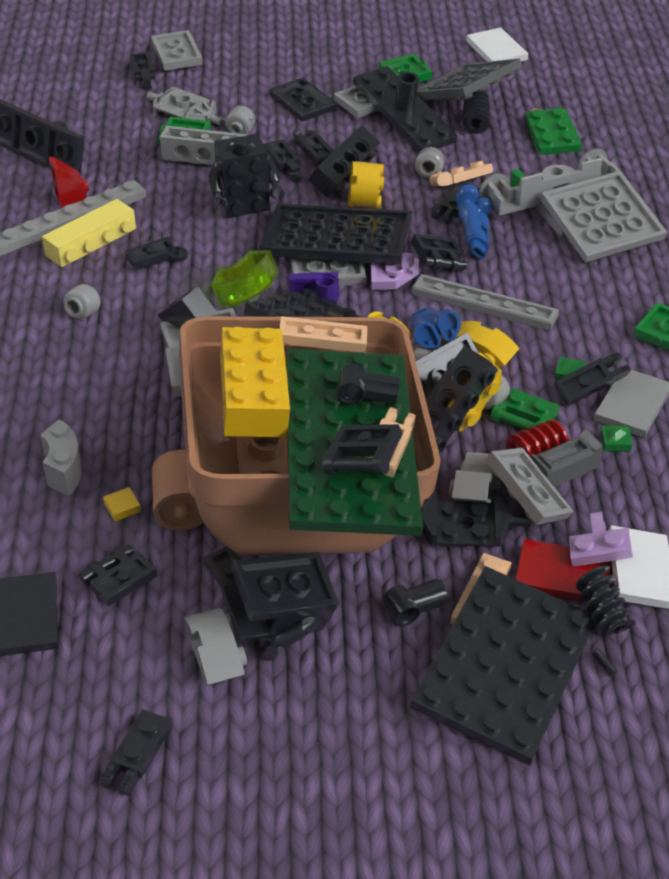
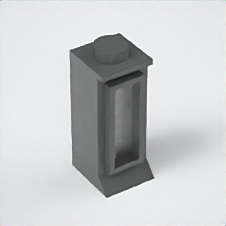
[531,429,603,487]

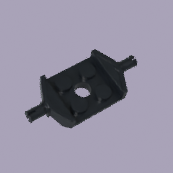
[421,493,531,547]

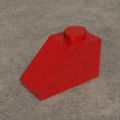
[49,157,89,207]

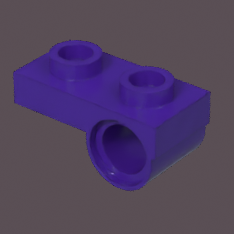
[289,272,339,302]

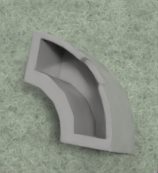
[40,419,82,497]
[449,452,502,503]
[184,608,247,685]

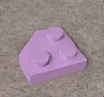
[371,253,419,290]

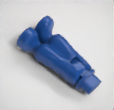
[456,185,493,259]
[411,307,461,349]

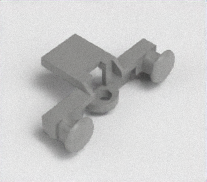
[479,148,620,237]

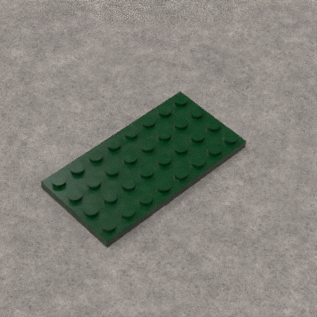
[286,349,423,536]

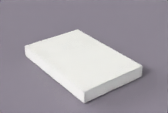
[466,28,528,62]
[609,525,669,609]

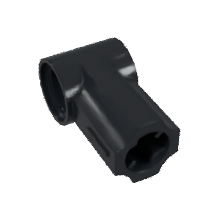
[337,364,400,404]
[382,579,448,626]

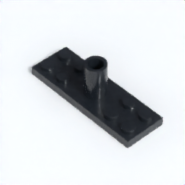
[353,66,457,152]
[0,99,84,175]

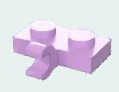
[569,512,633,566]

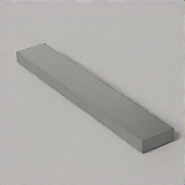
[412,274,559,331]

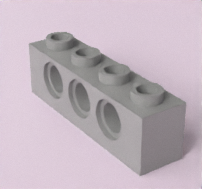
[160,126,247,165]

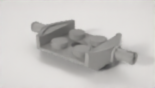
[146,87,224,126]

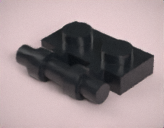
[410,234,467,272]
[79,544,157,607]

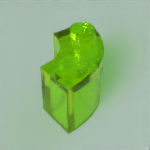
[211,250,279,306]

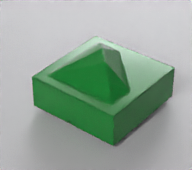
[555,357,585,380]
[600,426,633,451]

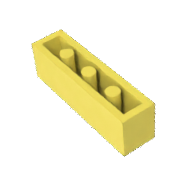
[42,199,136,267]

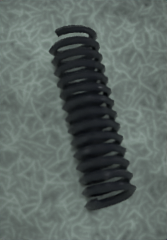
[592,648,617,676]

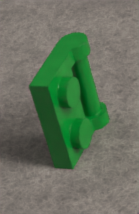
[490,388,559,430]

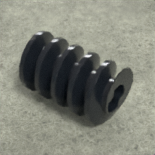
[463,91,490,134]
[576,566,636,636]

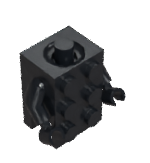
[208,133,285,218]
[220,552,340,661]

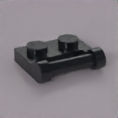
[322,424,403,475]

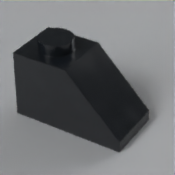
[157,286,216,328]

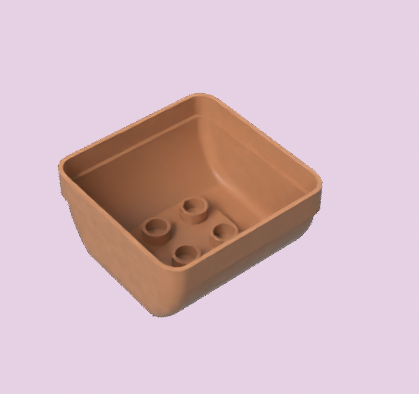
[152,316,440,555]

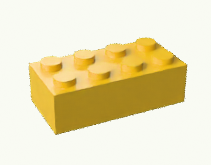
[220,327,290,437]

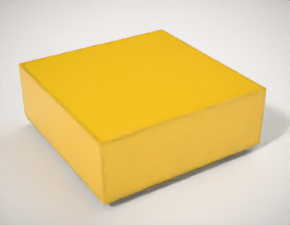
[103,487,141,522]

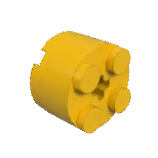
[348,161,384,209]

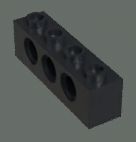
[308,125,381,198]
[425,345,498,453]

